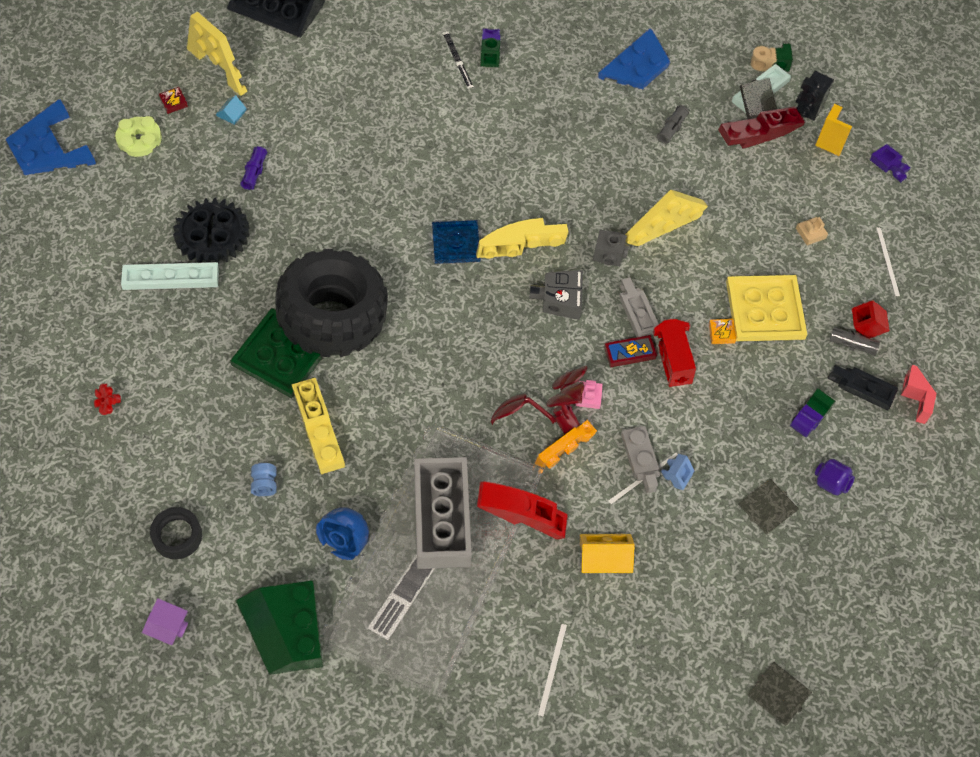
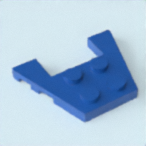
[6,99,96,175]

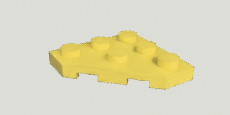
[625,190,708,246]

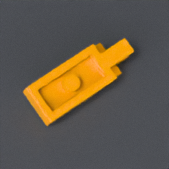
[535,420,597,471]

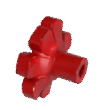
[94,384,121,415]

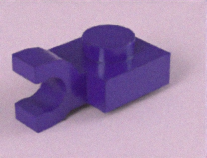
[870,144,911,183]

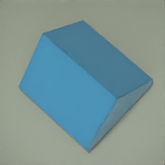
[216,95,247,125]

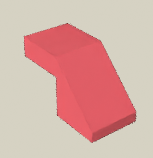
[901,365,937,424]

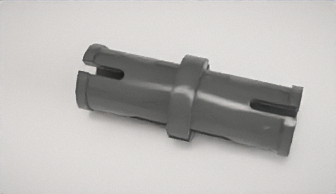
[657,105,689,144]
[829,327,880,356]

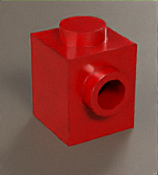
[852,300,890,339]

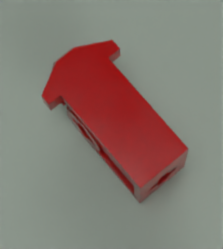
[653,319,696,387]

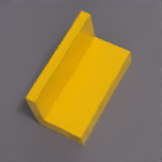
[815,104,852,156]
[580,534,635,573]

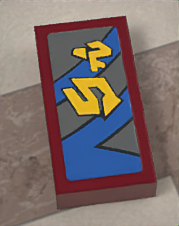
[604,335,657,368]

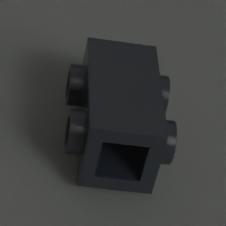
[795,70,834,121]

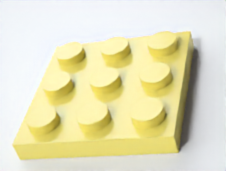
[726,275,807,341]

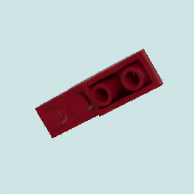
[718,107,805,149]

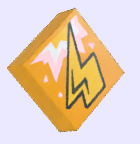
[709,319,736,344]

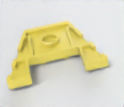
[187,12,247,96]

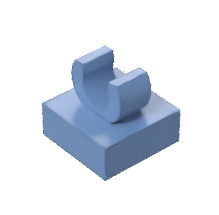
[661,454,694,490]

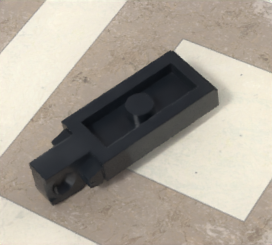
[828,365,898,411]

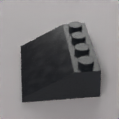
[226,0,325,38]

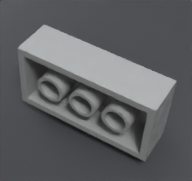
[414,457,472,569]

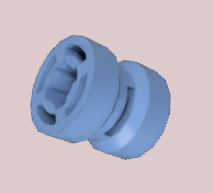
[251,463,277,496]

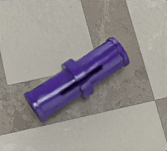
[240,146,267,190]

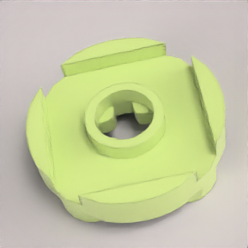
[115,116,162,157]

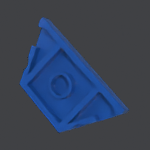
[598,29,670,89]

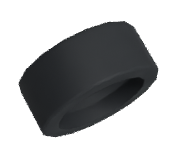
[150,507,202,560]

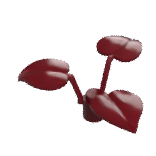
[491,365,588,434]

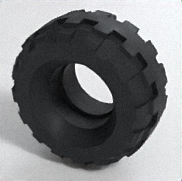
[275,249,388,357]

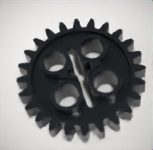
[173,198,250,265]

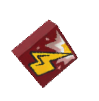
[159,87,188,114]

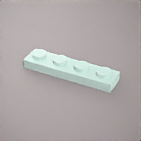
[121,262,219,290]

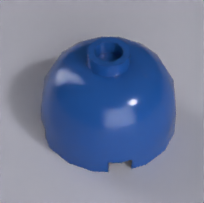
[316,507,369,560]

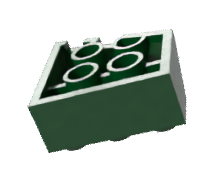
[236,580,323,675]

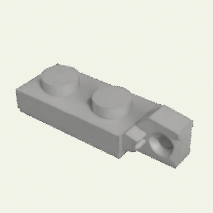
[619,277,659,338]
[621,426,660,493]

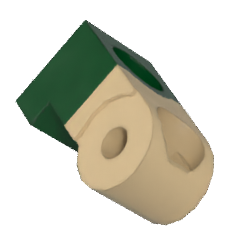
[750,44,793,72]

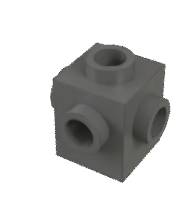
[593,229,629,267]

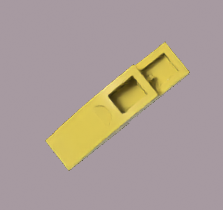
[476,218,569,259]
[292,377,345,474]

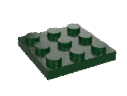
[230,308,323,399]

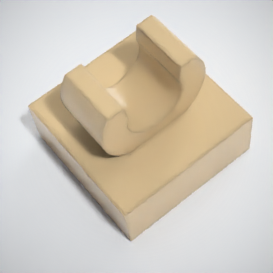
[796,217,828,245]

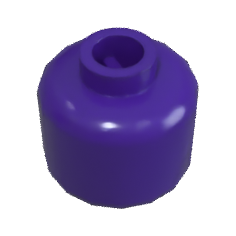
[815,459,855,496]

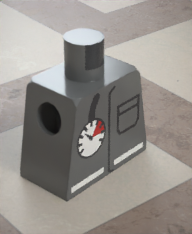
[529,270,583,320]

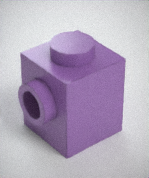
[142,598,188,645]

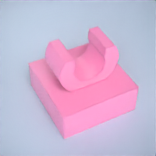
[576,380,602,409]

